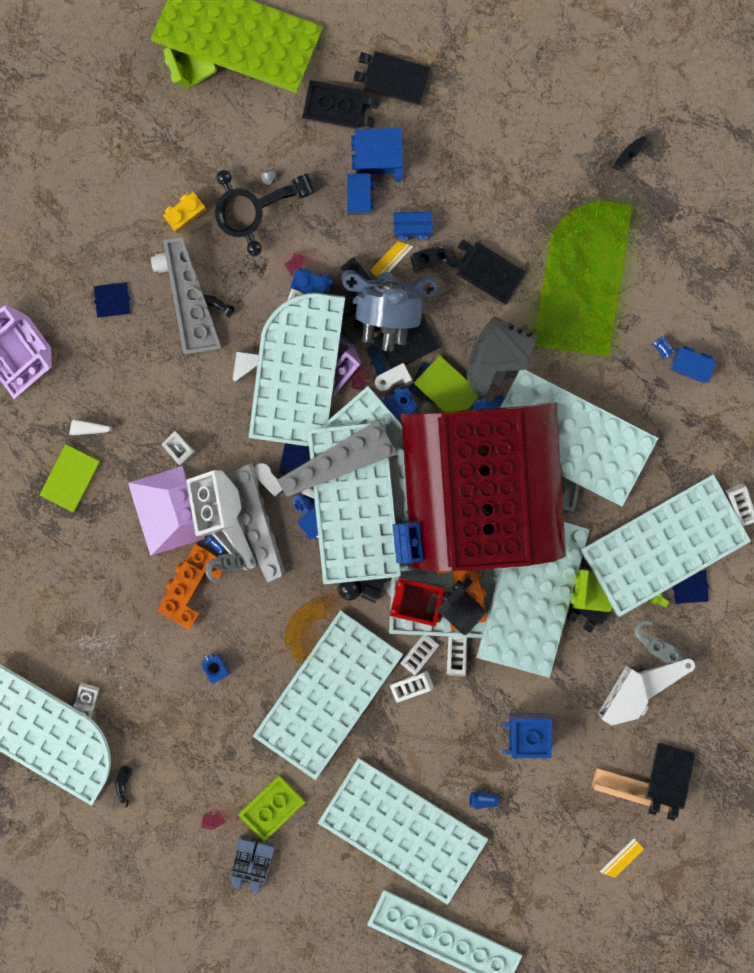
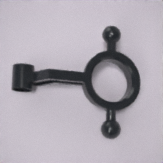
[215,170,315,256]

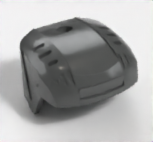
[467,316,538,399]

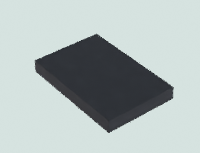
[373,313,440,371]

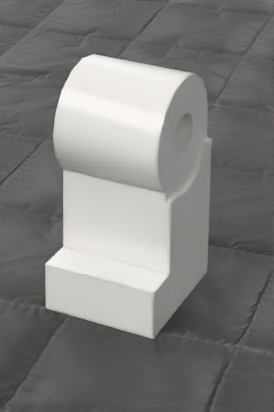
[375,363,414,393]
[254,463,282,497]

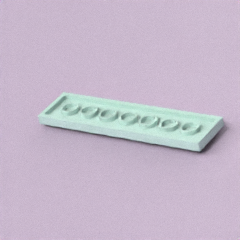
[367,889,522,973]

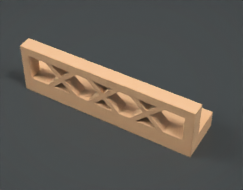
[591,768,669,812]

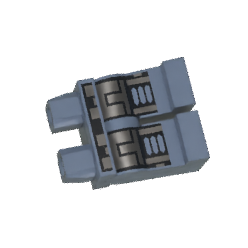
[230,836,275,893]

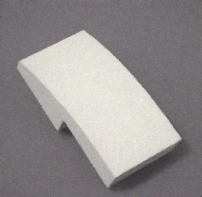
[73,682,100,718]

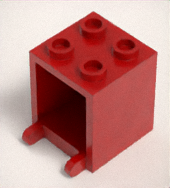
[390,576,447,627]

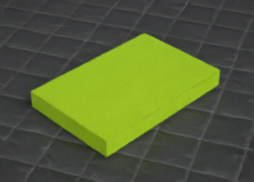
[414,355,480,412]
[40,444,100,513]
[238,774,306,842]

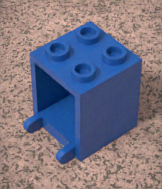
[351,128,403,183]
[502,713,552,758]

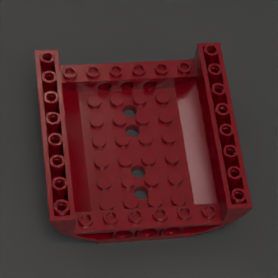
[401,402,566,571]

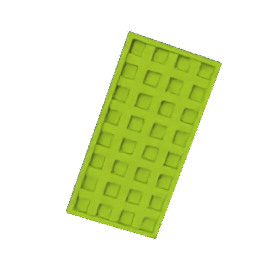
[151,0,323,93]

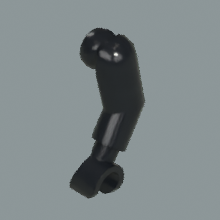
[203,294,235,318]
[114,765,132,808]

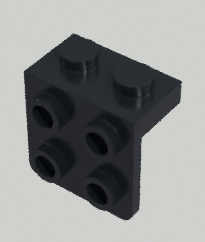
[437,577,486,635]

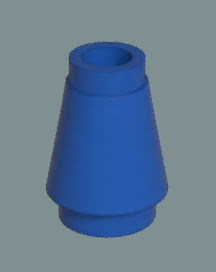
[469,790,499,809]

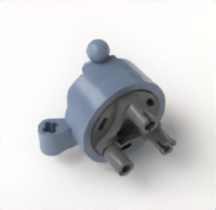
[341,270,437,351]

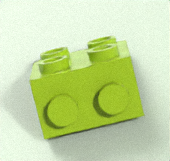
[163,47,217,90]
[571,570,612,612]

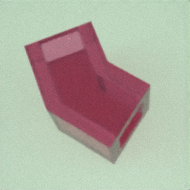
[284,252,306,275]
[352,367,366,390]
[201,811,225,830]

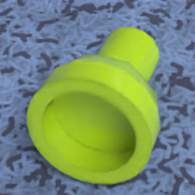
[648,593,669,607]

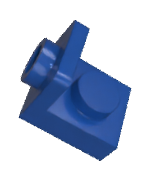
[292,487,315,515]

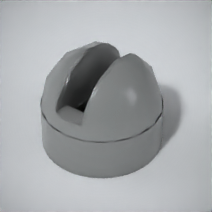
[261,171,277,185]

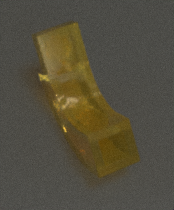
[284,598,327,664]

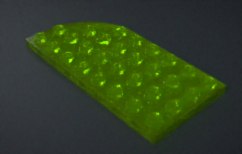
[534,201,633,358]

